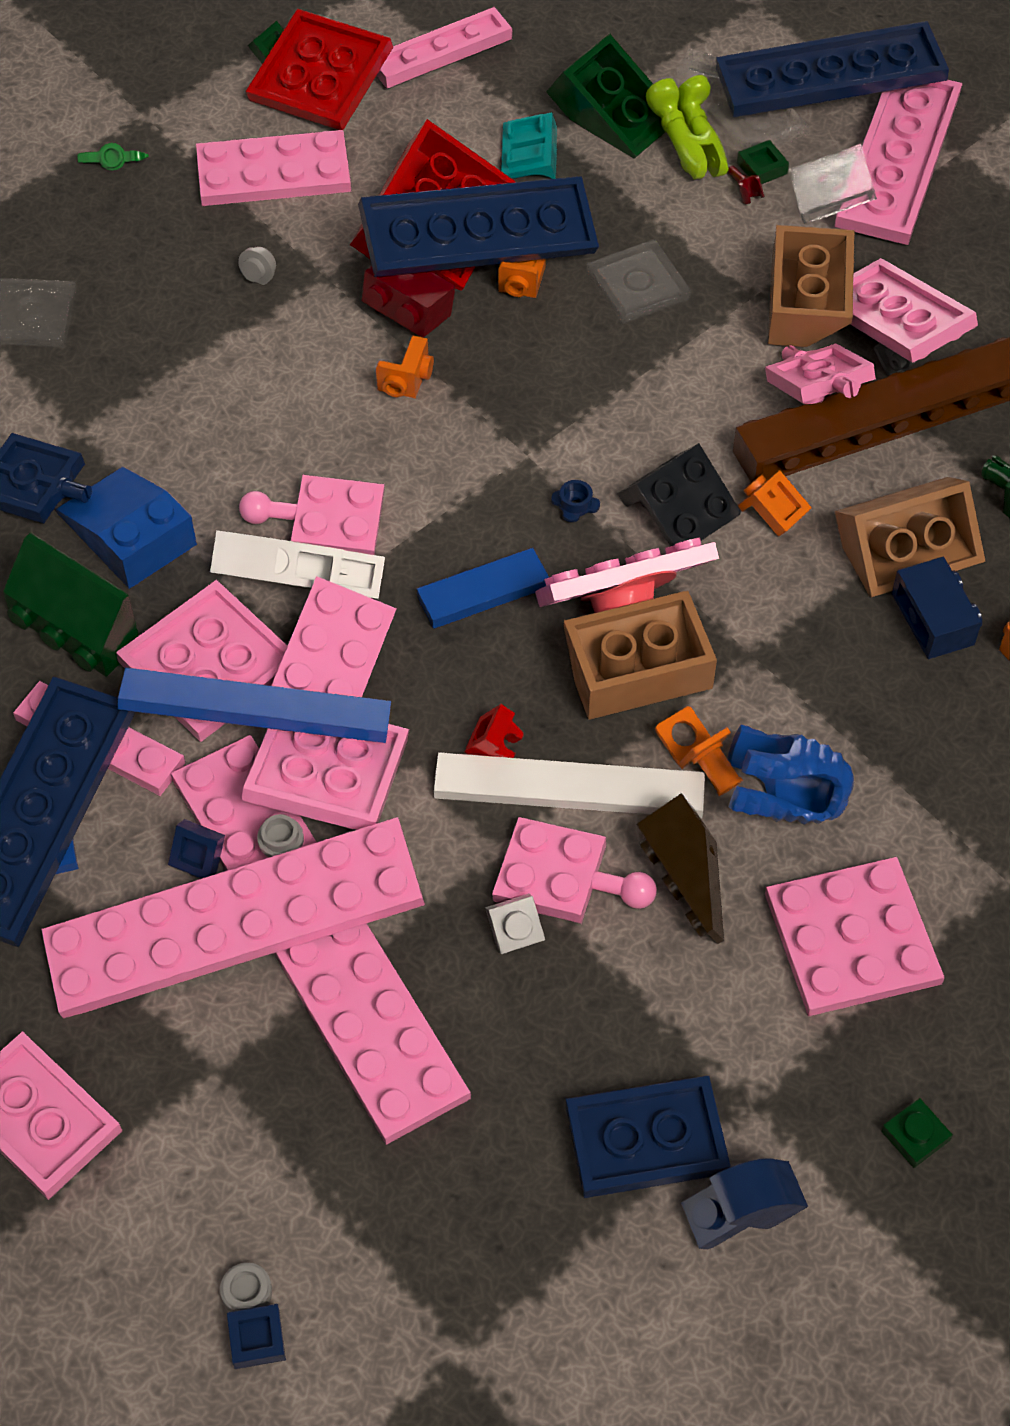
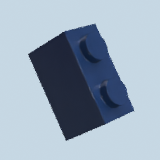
[891,556,982,660]

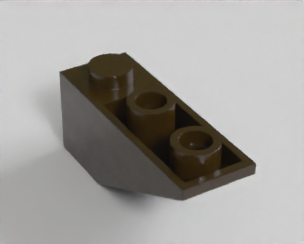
[636,793,724,944]

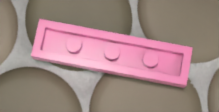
[377,7,512,88]
[13,681,185,796]

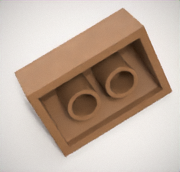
[768,225,854,347]
[835,477,986,597]
[564,591,717,720]

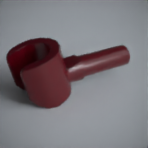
[728,165,764,204]

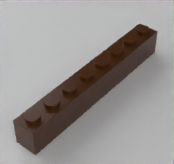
[733,337,1010,482]

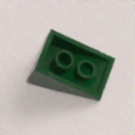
[546,34,665,159]

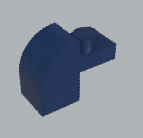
[681,1158,808,1250]

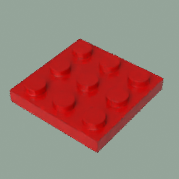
[246,9,393,130]

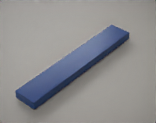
[118,667,391,743]

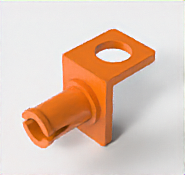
[655,706,743,796]

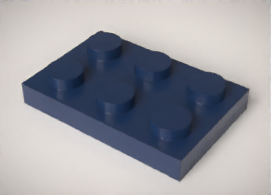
[565,1076,731,1198]

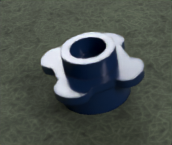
[551,480,600,522]

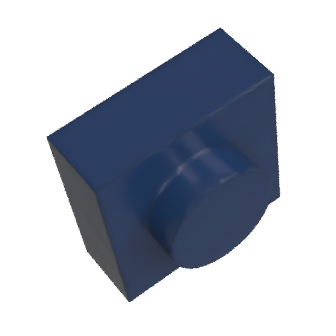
[168,819,225,879]
[227,1304,286,1369]

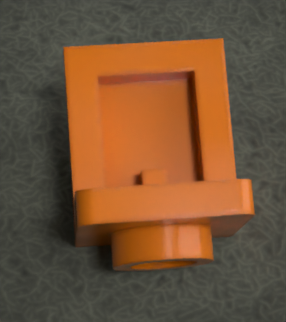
[376,335,434,398]

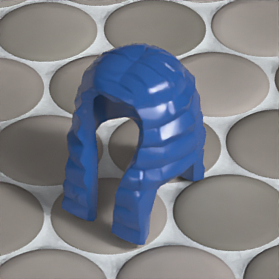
[728,725,854,824]

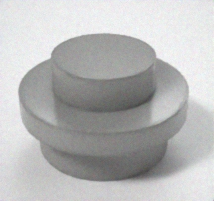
[238,247,276,285]
[257,814,304,857]

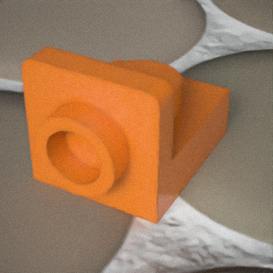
[498,259,546,298]
[737,470,812,537]

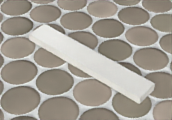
[434,752,705,818]

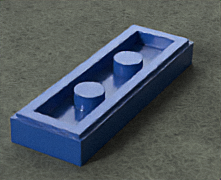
[417,548,549,629]

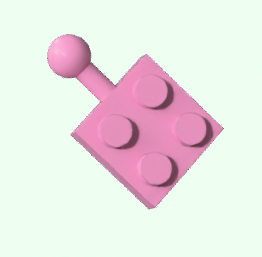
[239,475,384,555]
[492,817,657,924]

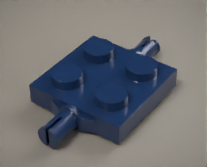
[0,433,92,524]

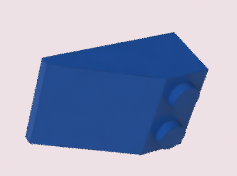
[56,467,197,589]

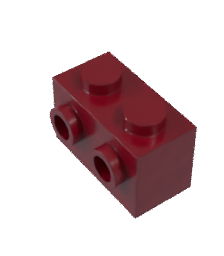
[361,266,456,338]

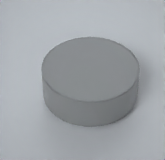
[220,1263,272,1312]

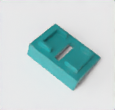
[501,112,557,179]

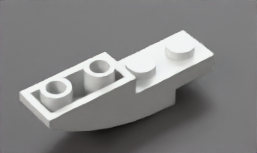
[210,530,385,599]

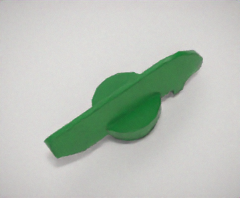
[78,143,149,171]

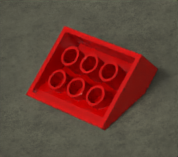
[350,119,516,291]

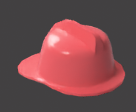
[581,571,676,613]

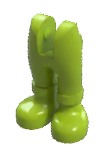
[646,75,729,180]

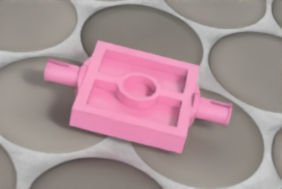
[765,344,876,404]

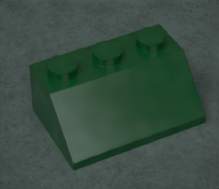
[3,533,139,677]

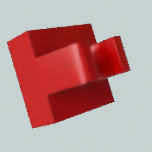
[464,704,524,758]

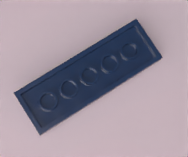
[716,21,949,117]
[358,176,599,277]
[0,676,136,948]

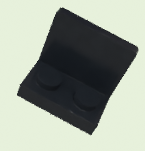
[617,443,741,546]

